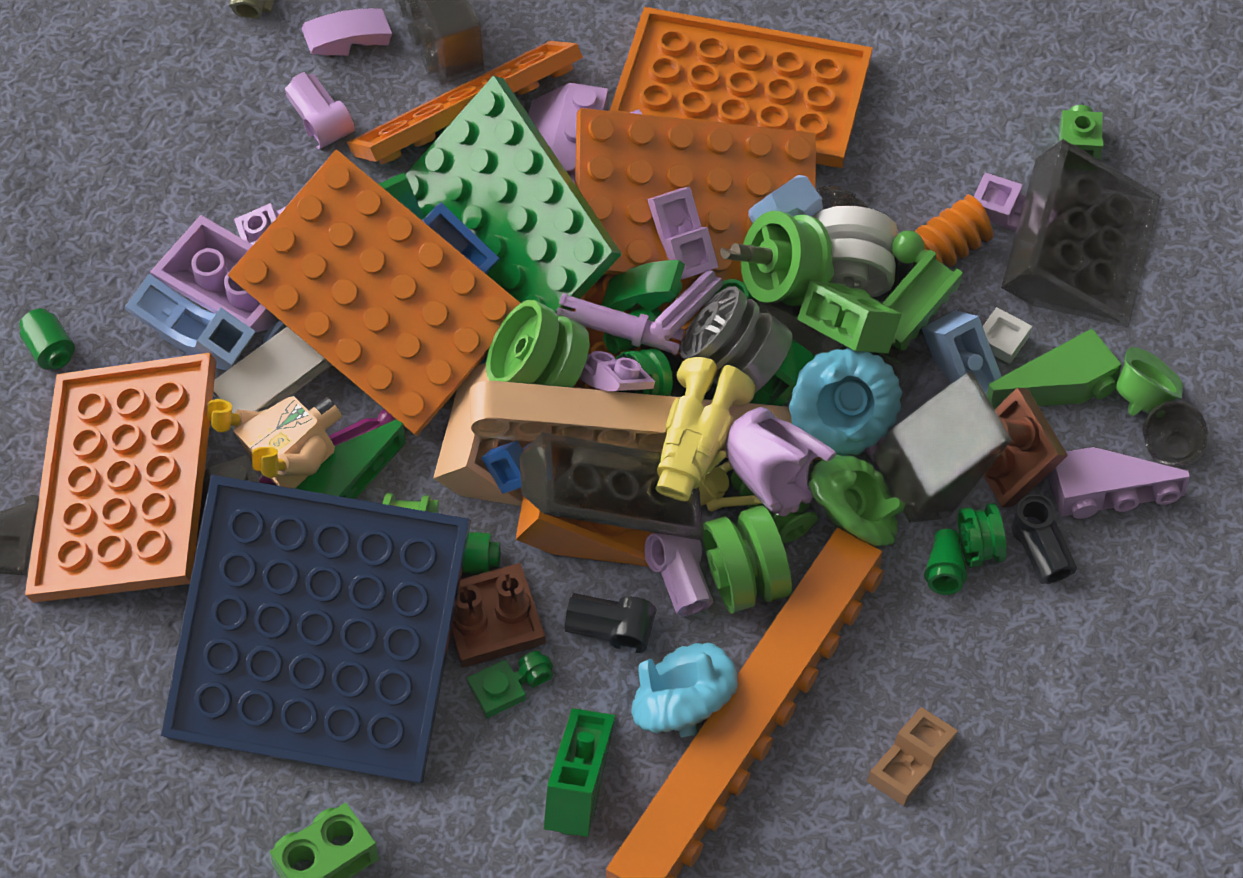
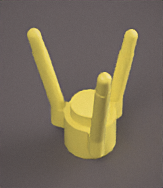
[689,450,763,512]

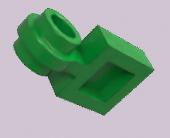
[467,651,553,718]

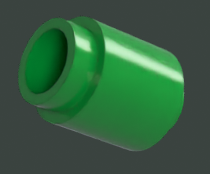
[19,308,75,369]
[461,532,501,575]

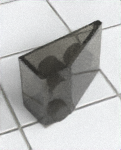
[872,372,1012,523]

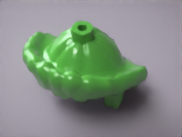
[808,455,905,546]

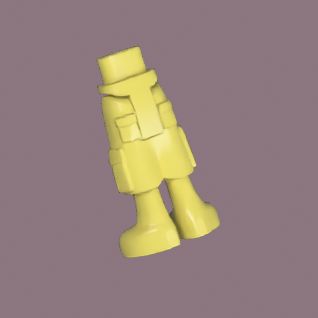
[656,357,756,501]

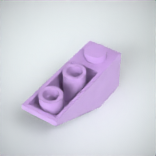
[1048,447,1190,519]

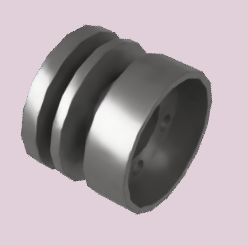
[680,286,792,393]

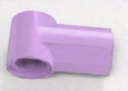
[285,72,355,149]
[645,529,714,617]

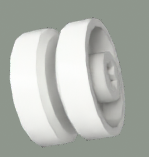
[813,206,898,298]

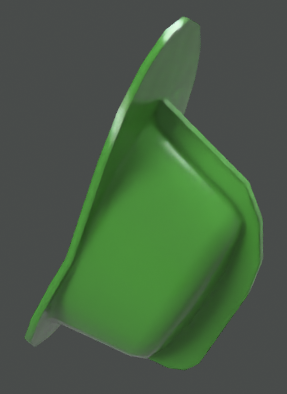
[1116,347,1183,417]

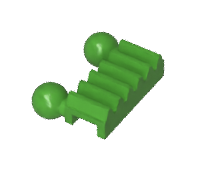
[855,230,963,351]

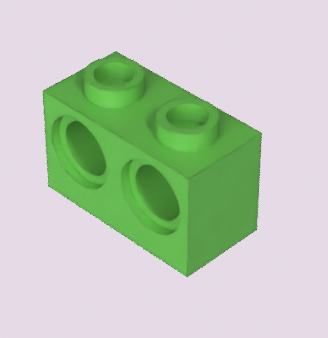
[797,280,902,353]
[269,802,379,878]

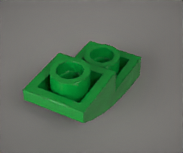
[601,260,685,312]

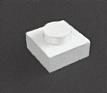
[983,307,1032,364]

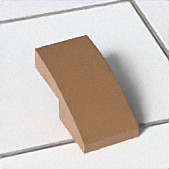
[867,707,958,806]

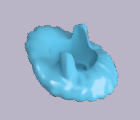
[789,348,902,456]
[631,643,738,737]

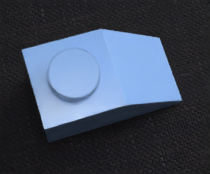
[921,310,1002,409]

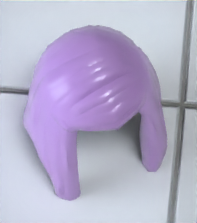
[726,407,836,517]

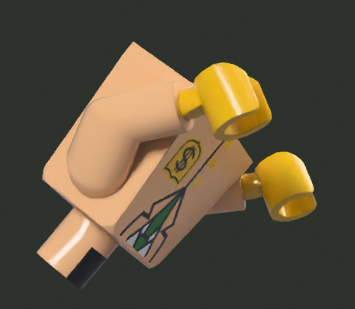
[207,397,342,489]

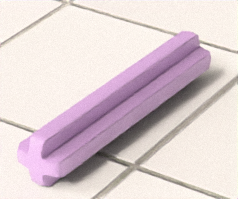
[650,270,723,342]

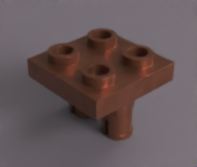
[958,388,1068,508]
[451,563,546,668]

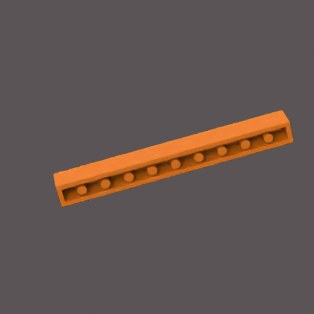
[606,527,884,878]

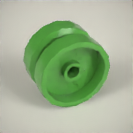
[486,300,590,388]
[702,505,792,614]

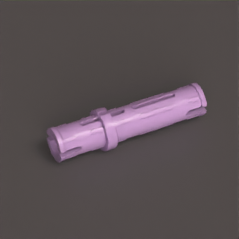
[556,293,685,356]

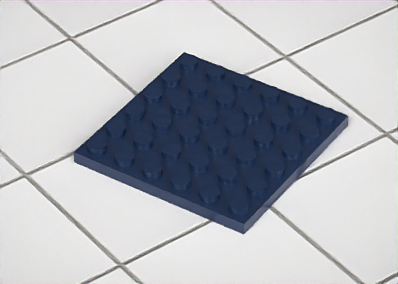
[161,475,471,783]

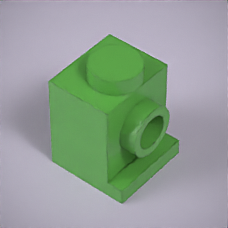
[1059,105,1103,168]

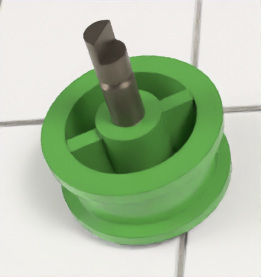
[720,211,834,307]

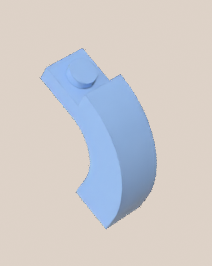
[125,274,255,370]

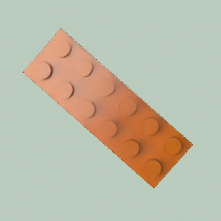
[347,41,583,164]

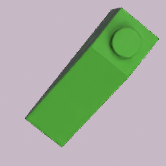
[985,329,1121,410]

